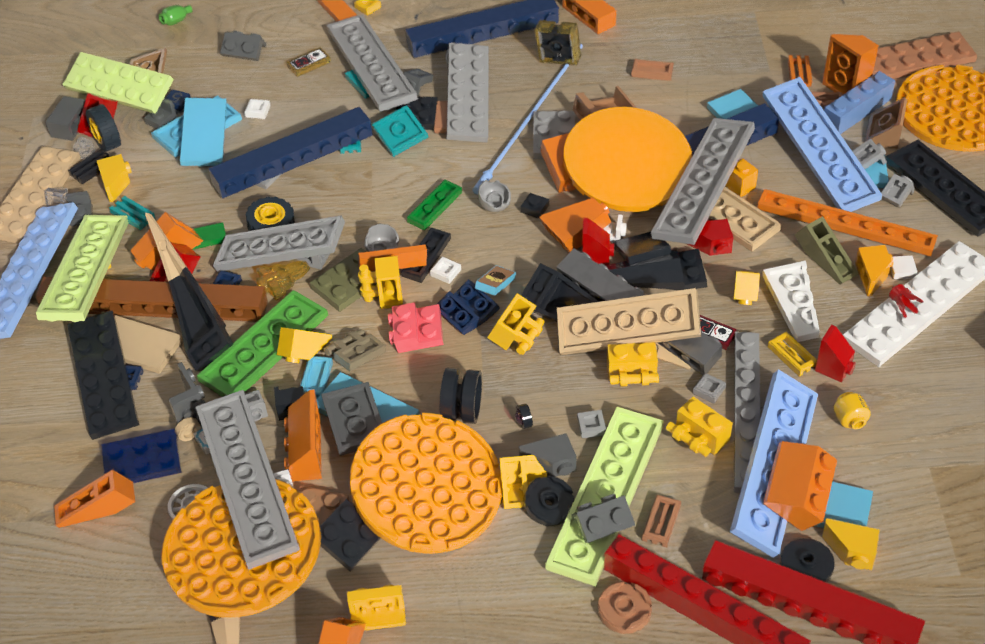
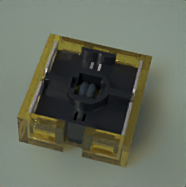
[535,20,581,65]

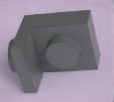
[404,68,433,96]
[144,98,176,129]
[67,191,93,227]

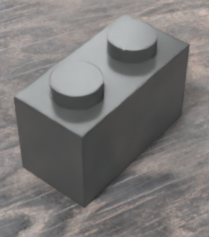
[46,96,86,141]

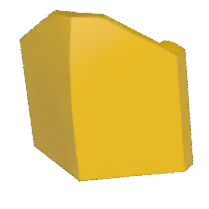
[499,455,547,509]

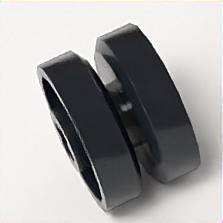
[439,367,482,424]

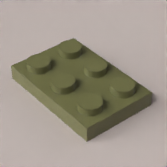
[310,248,377,312]

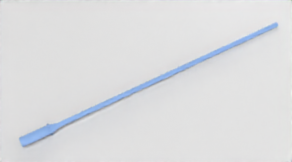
[472,44,583,194]

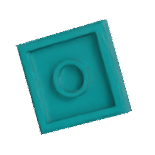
[372,105,428,157]

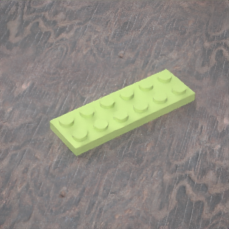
[63,52,174,114]

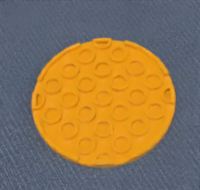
[895,65,985,152]
[563,107,692,212]
[350,413,502,554]
[162,479,321,618]

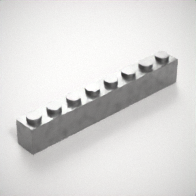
[556,248,722,375]

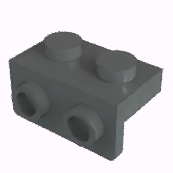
[220,31,267,61]
[572,493,635,544]

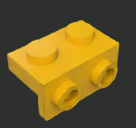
[347,585,406,631]

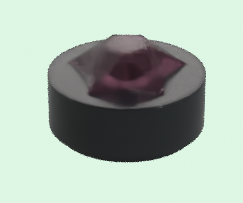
[514,403,533,429]

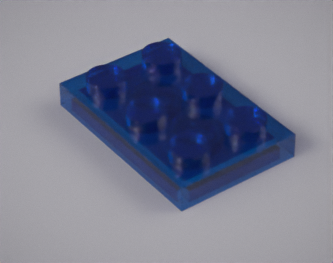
[101,428,182,483]

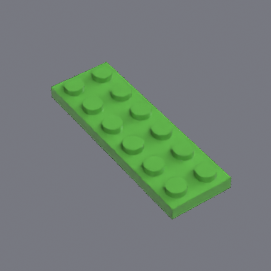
[197,290,328,397]

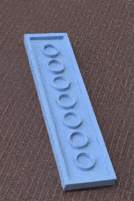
[763,77,882,212]
[0,202,78,339]
[730,369,818,557]

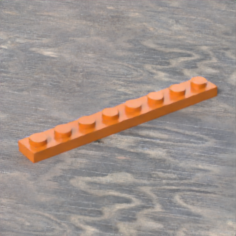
[757,189,938,256]

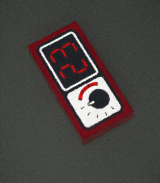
[700,315,737,350]

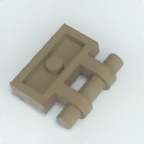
[324,329,386,372]

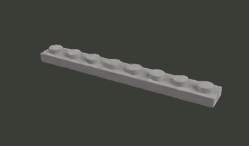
[734,332,760,493]

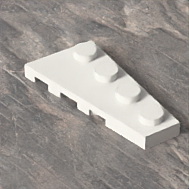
[762,261,820,342]

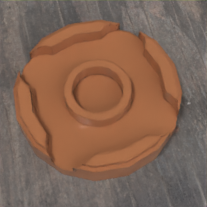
[598,582,652,634]

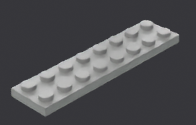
[327,14,417,111]
[651,118,755,245]
[196,390,300,569]

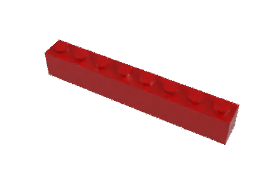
[604,534,811,644]
[702,540,926,644]

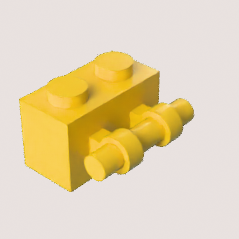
[358,256,403,309]
[487,293,545,355]
[607,342,659,387]
[666,396,732,457]

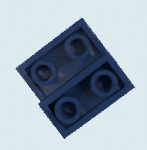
[436,279,500,335]

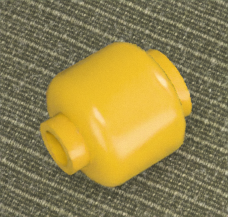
[834,392,871,429]

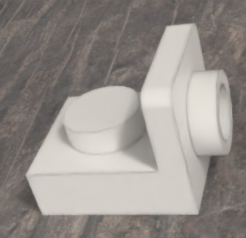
[604,214,627,243]

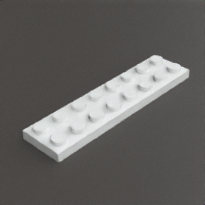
[843,241,985,367]

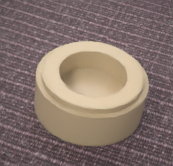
[175,417,201,441]

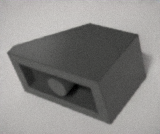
[519,433,577,477]

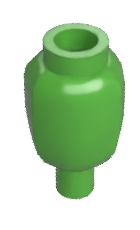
[159,5,193,26]

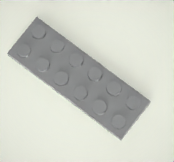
[446,43,489,143]
[213,215,345,272]

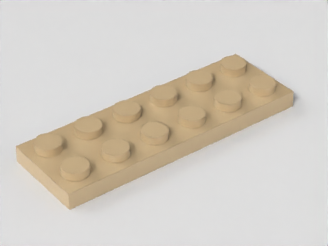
[0,146,81,244]
[557,288,701,355]

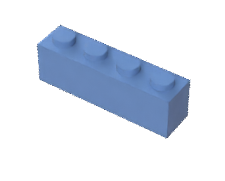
[824,71,895,134]

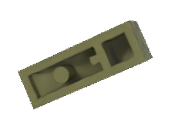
[795,216,859,285]

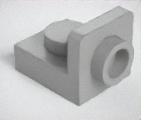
[852,139,887,169]
[881,174,914,208]
[245,390,268,421]

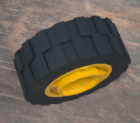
[85,104,121,152]
[246,197,295,231]

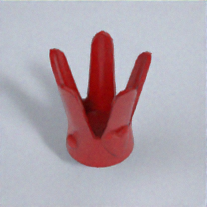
[889,284,924,318]

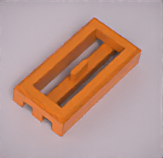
[788,55,812,87]

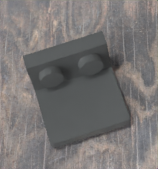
[169,362,206,427]

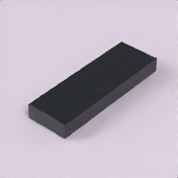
[401,227,451,283]

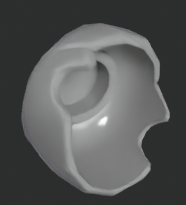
[478,180,511,212]
[364,223,399,252]

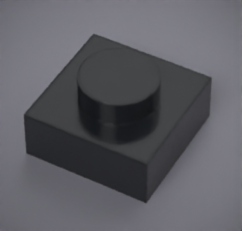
[520,193,549,219]

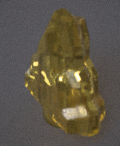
[256,261,310,300]

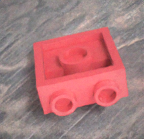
[388,303,444,353]

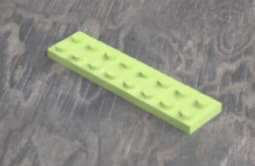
[36,215,128,322]
[546,407,664,587]

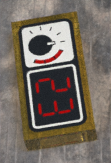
[287,47,331,77]

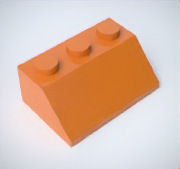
[822,34,879,95]
[284,389,322,482]
[763,441,837,531]

